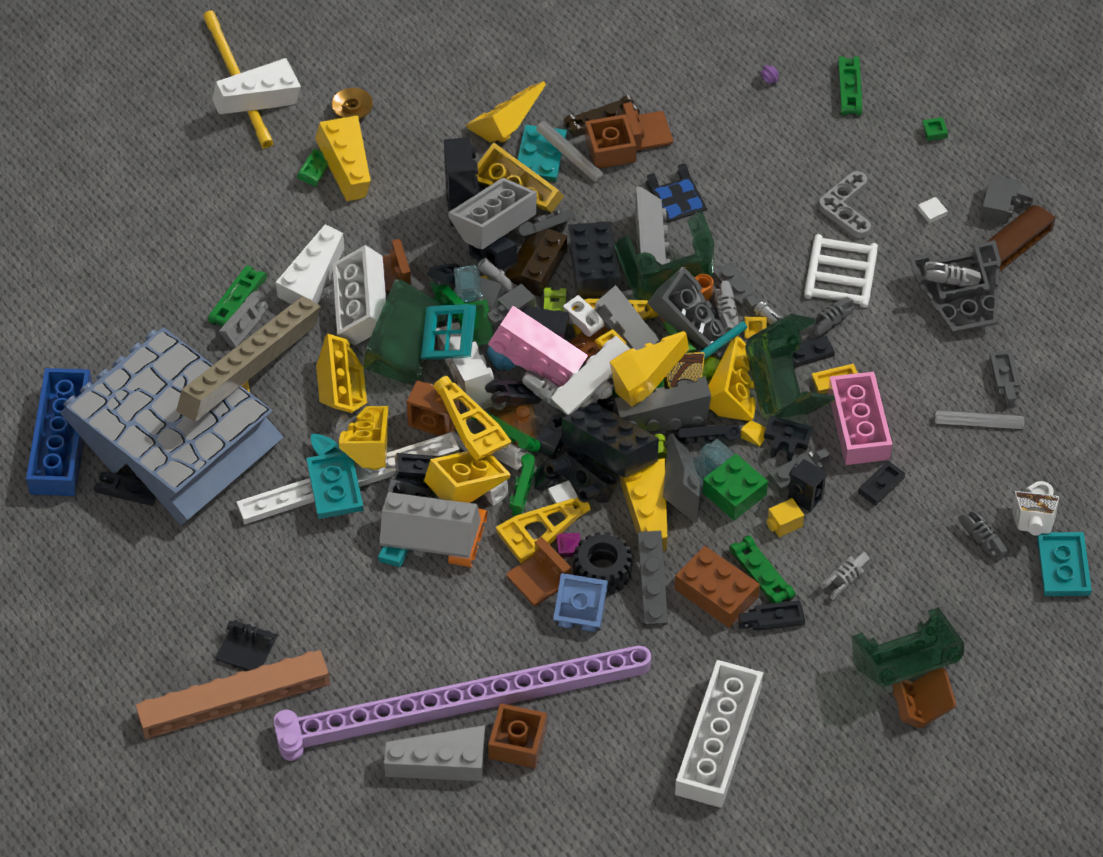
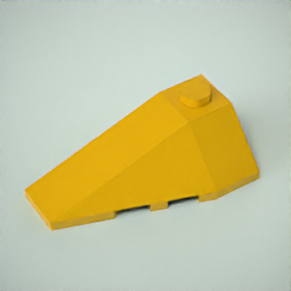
[609,331,689,406]
[708,335,756,421]

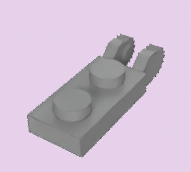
[219,291,268,348]

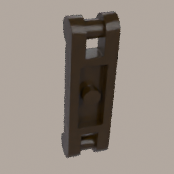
[563,95,640,138]

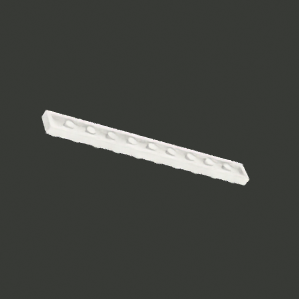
[237,432,460,524]

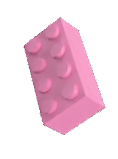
[488,306,588,387]
[828,372,892,465]

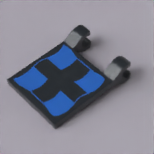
[646,163,707,223]

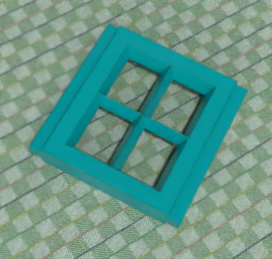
[421,304,476,360]

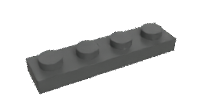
[638,531,668,625]

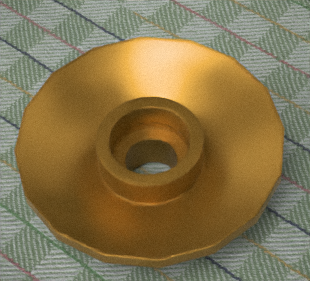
[331,87,373,119]

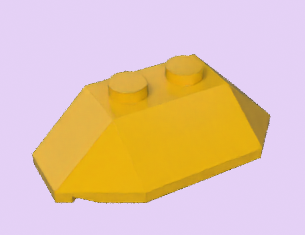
[316,334,367,413]

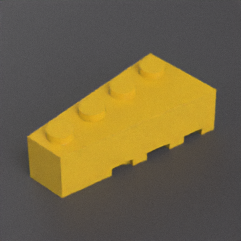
[315,116,371,201]
[476,142,564,213]
[620,458,667,552]

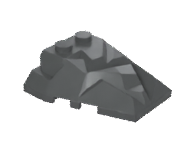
[910,241,1001,333]

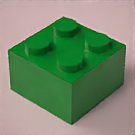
[702,454,768,521]

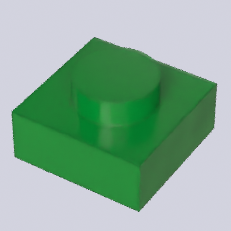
[922,117,948,141]

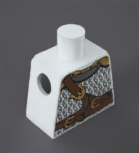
[1012,491,1059,535]

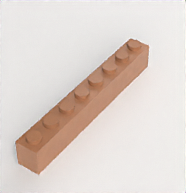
[135,650,330,739]

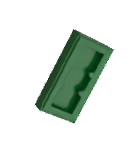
[297,148,329,187]
[466,299,494,346]

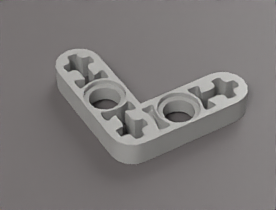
[819,171,871,238]

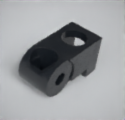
[386,473,432,498]

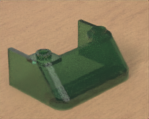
[614,210,714,301]
[745,314,835,419]

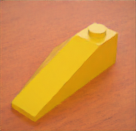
[466,81,546,143]
[339,406,388,470]

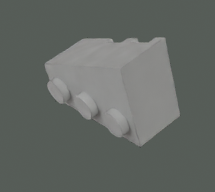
[594,285,659,350]

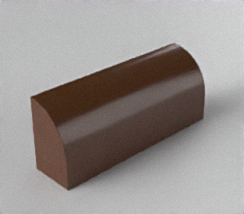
[986,205,1056,273]

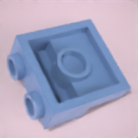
[553,573,608,632]

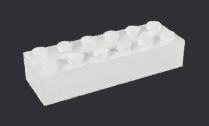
[675,660,763,808]

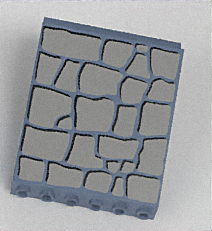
[60,327,283,525]

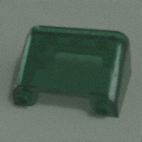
[363,279,447,386]
[852,607,964,687]

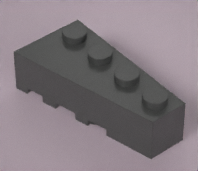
[613,377,711,431]

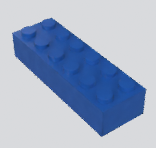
[26,368,93,496]

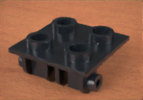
[215,620,278,671]

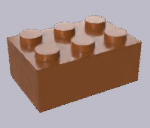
[674,546,760,628]

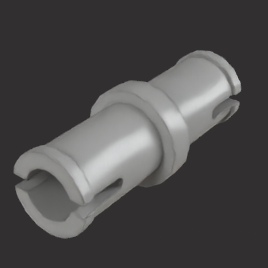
[477,258,517,294]

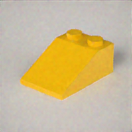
[424,451,511,503]

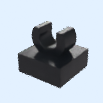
[534,459,561,491]

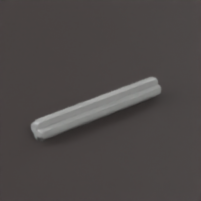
[536,121,603,182]
[935,410,1025,429]

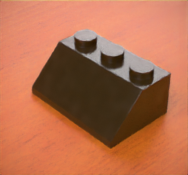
[505,229,567,297]

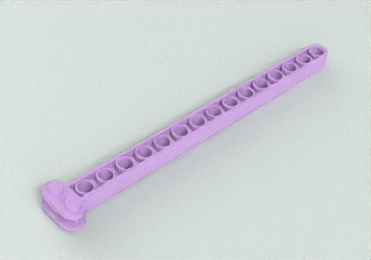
[274,646,651,761]

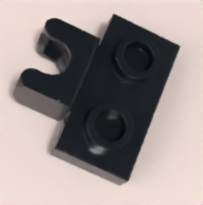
[764,415,814,461]

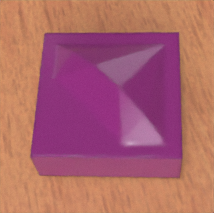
[557,532,580,557]

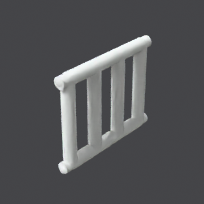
[804,234,878,308]

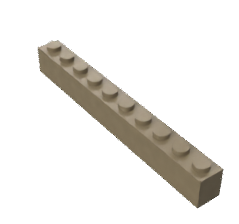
[176,296,321,422]

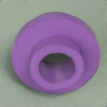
[760,65,779,85]

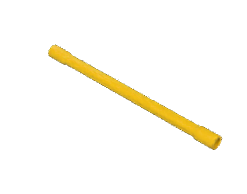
[203,11,273,149]

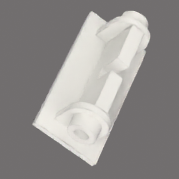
[492,443,531,471]

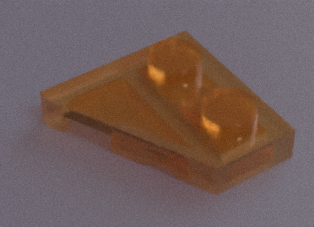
[490,404,538,447]

